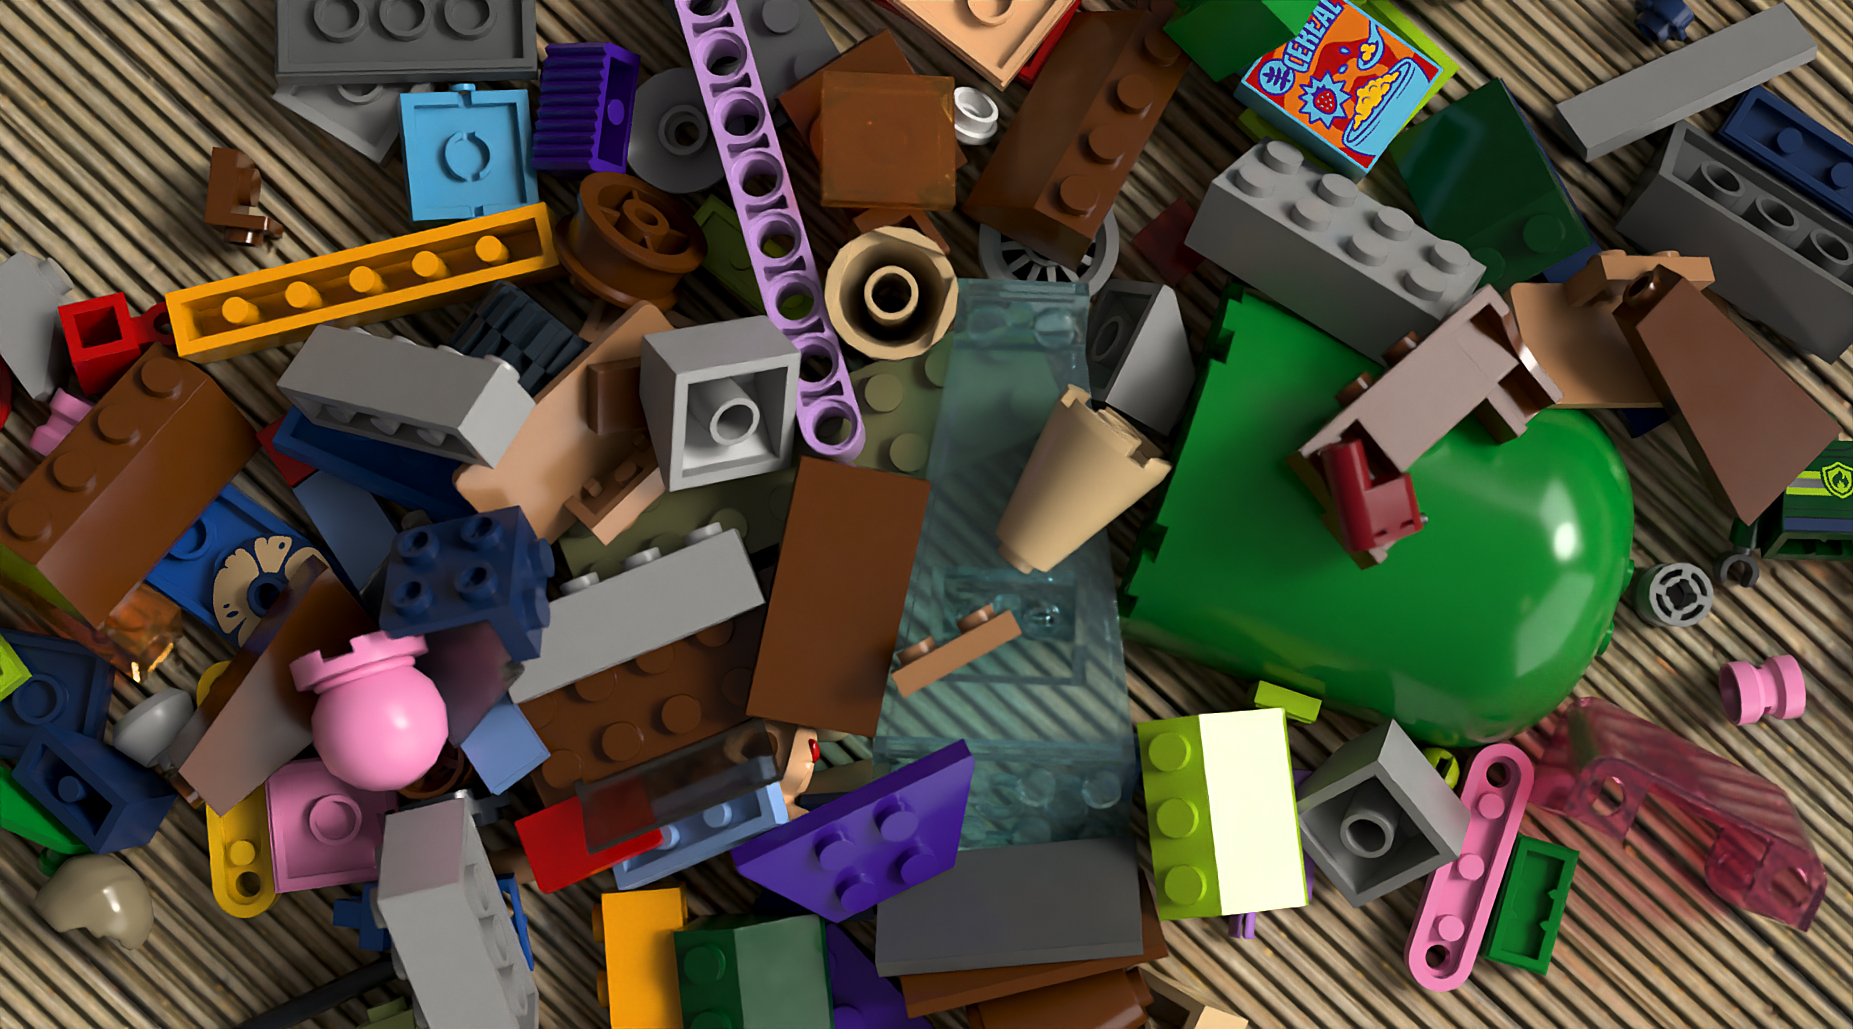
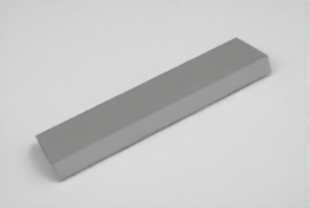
[1555,2,1818,163]

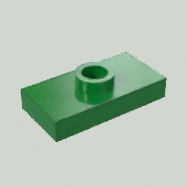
[1479,833,1580,976]

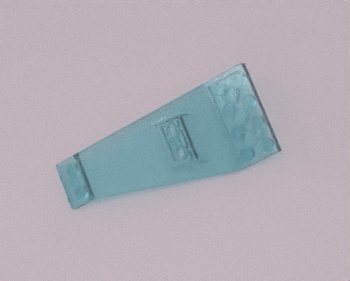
[872,278,1136,851]

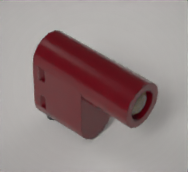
[1319,438,1428,553]

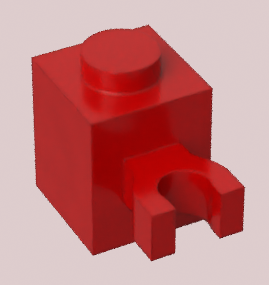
[57,292,178,397]

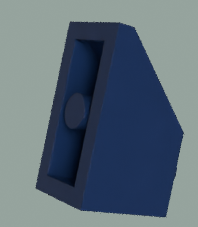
[11,722,179,855]

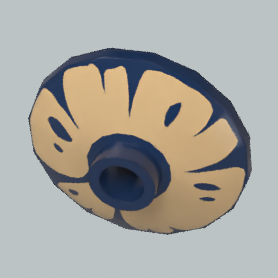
[212,533,336,649]

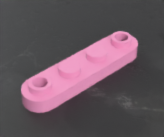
[1404,742,1534,992]

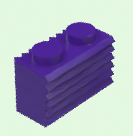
[529,42,641,182]

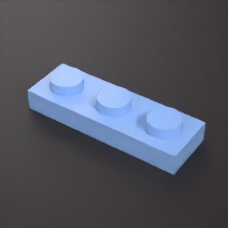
[612,760,790,890]

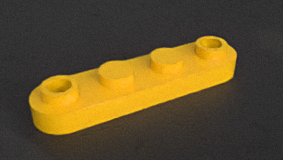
[197,661,282,918]

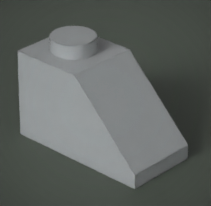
[0,250,75,403]

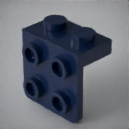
[379,505,555,663]

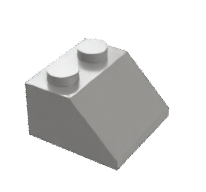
[639,315,801,492]
[1295,718,1472,909]

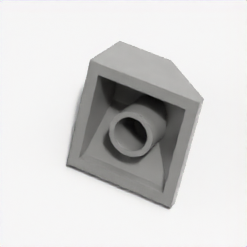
[1056,278,1196,437]

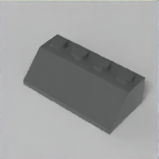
[1614,119,1853,365]

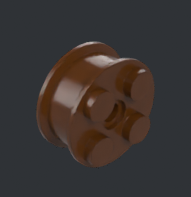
[552,171,708,313]

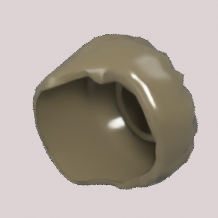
[33,851,154,951]

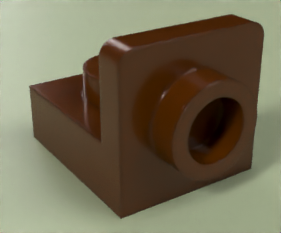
[204,147,284,248]

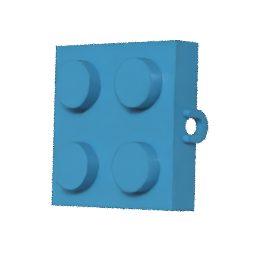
[396,84,540,226]

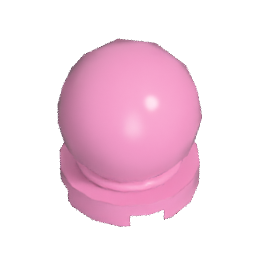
[289,631,448,791]

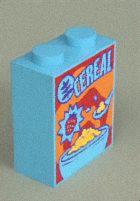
[1233,0,1443,185]

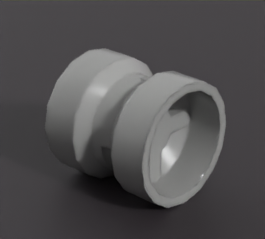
[1630,563,1713,627]

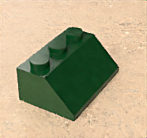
[673,910,835,1029]

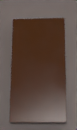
[744,453,932,738]

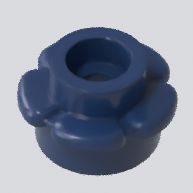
[1634,0,1694,45]

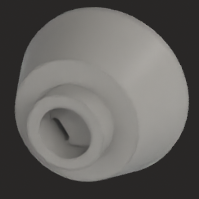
[112,688,195,771]

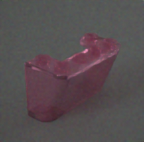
[1527,696,1828,933]

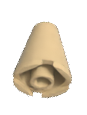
[824,226,958,361]
[995,384,1174,574]

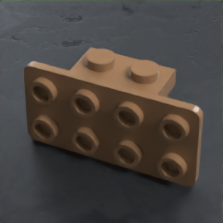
[1504,249,1731,409]
[452,300,675,546]

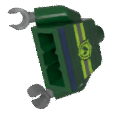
[1712,412,1853,588]

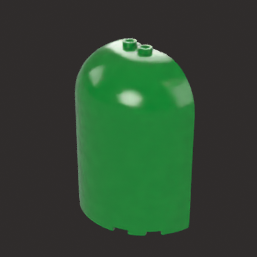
[1104,275,1634,748]

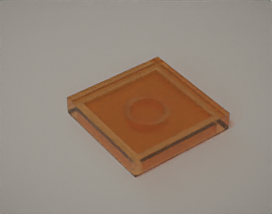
[820,71,955,211]

